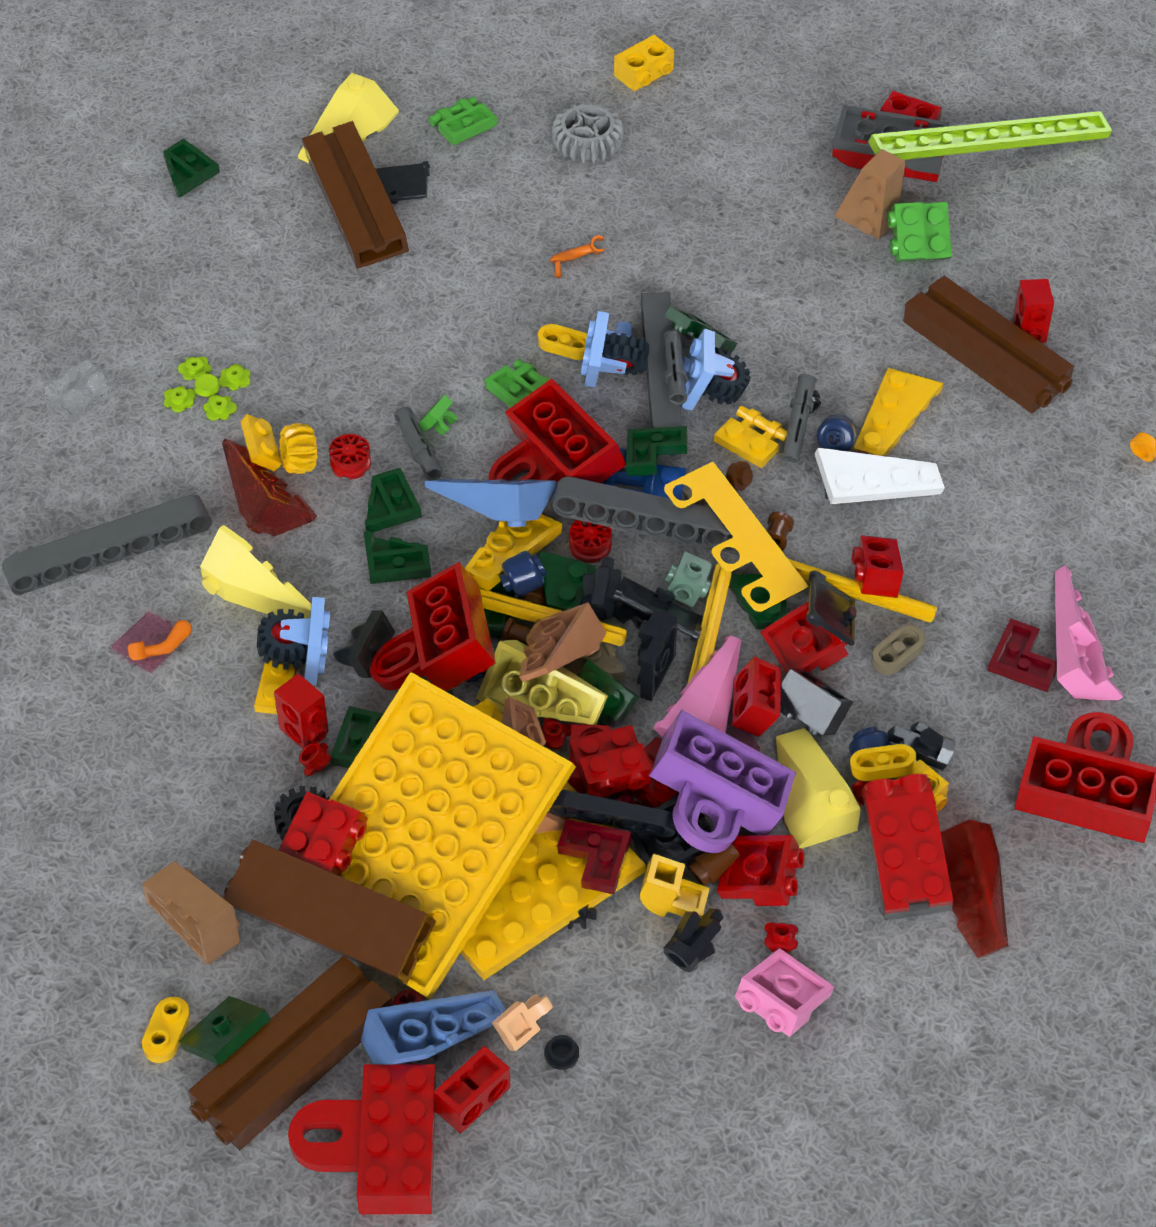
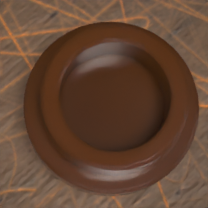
[726,461,753,491]

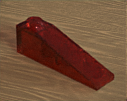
[222,438,317,536]
[941,819,1009,958]

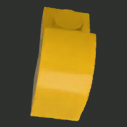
[640,854,710,918]

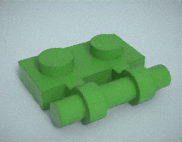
[428,96,497,146]
[485,359,550,408]

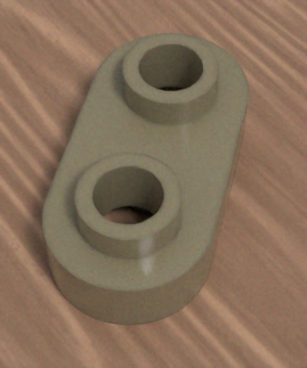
[871,625,925,675]

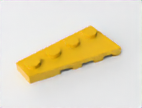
[853,368,943,457]
[465,514,562,591]

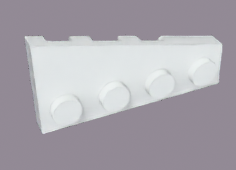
[814,448,945,504]

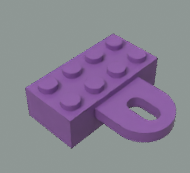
[649,710,796,853]

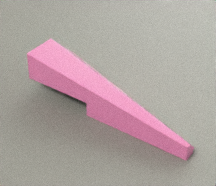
[1055,565,1123,700]
[653,636,741,738]

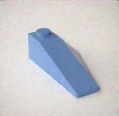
[425,479,556,527]
[361,990,506,1065]

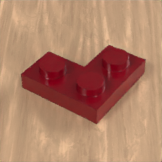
[988,618,1057,692]
[557,819,631,895]

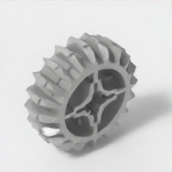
[552,102,624,164]

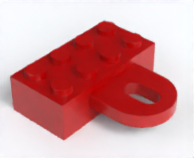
[489,378,626,483]
[370,562,496,691]
[1014,712,1156,843]
[288,1064,436,1214]

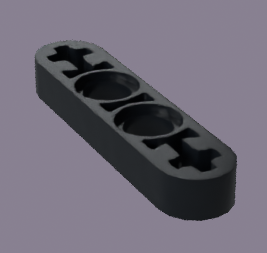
[549,790,676,837]

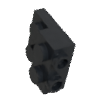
[637,610,678,701]
[629,794,712,870]

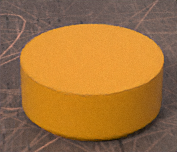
[1130,432,1156,462]

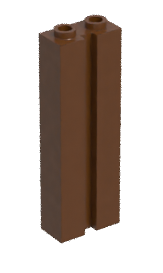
[302,121,409,269]
[903,275,1074,413]
[223,839,436,984]
[188,955,393,1151]

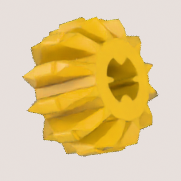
[279,423,318,474]

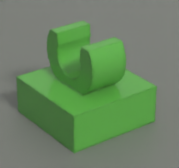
[418,394,458,435]

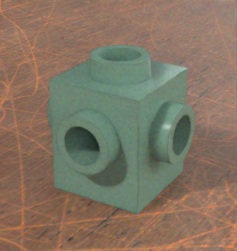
[665,551,712,607]

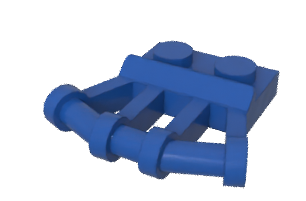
[601,448,686,500]

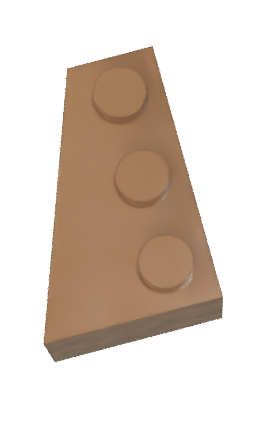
[834,149,905,239]
[142,861,240,965]

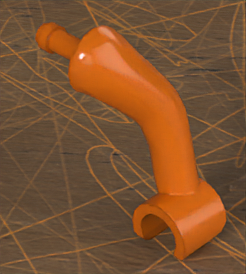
[549,235,605,278]
[127,620,192,660]

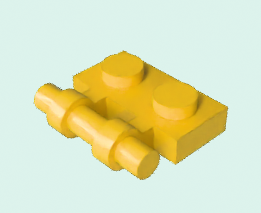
[714,406,787,469]

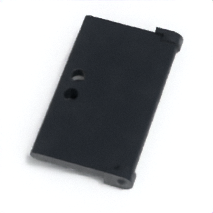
[375,161,430,204]
[806,571,857,646]
[611,576,703,642]

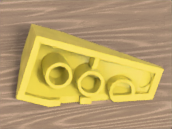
[298,73,399,163]
[200,525,311,618]
[476,640,608,725]
[775,728,861,848]

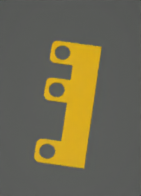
[664,462,809,612]

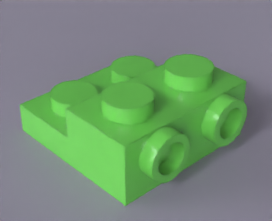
[887,202,952,262]

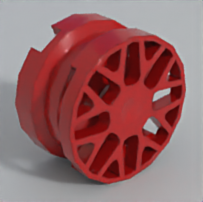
[329,434,371,480]
[569,520,612,563]

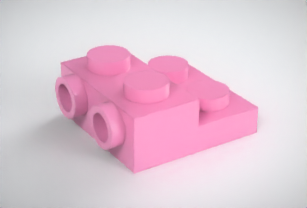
[734,948,835,1037]

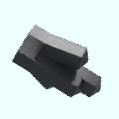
[582,557,622,620]
[888,721,955,771]
[663,908,724,973]

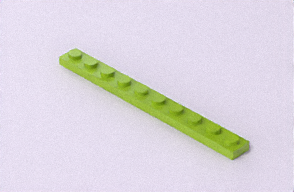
[868,111,1112,160]

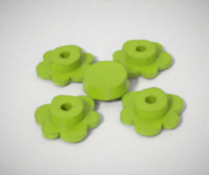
[163,356,251,421]

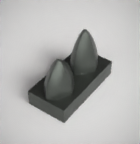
[333,610,395,678]

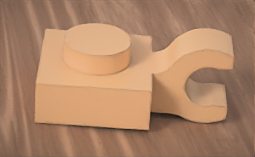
[491,994,553,1052]

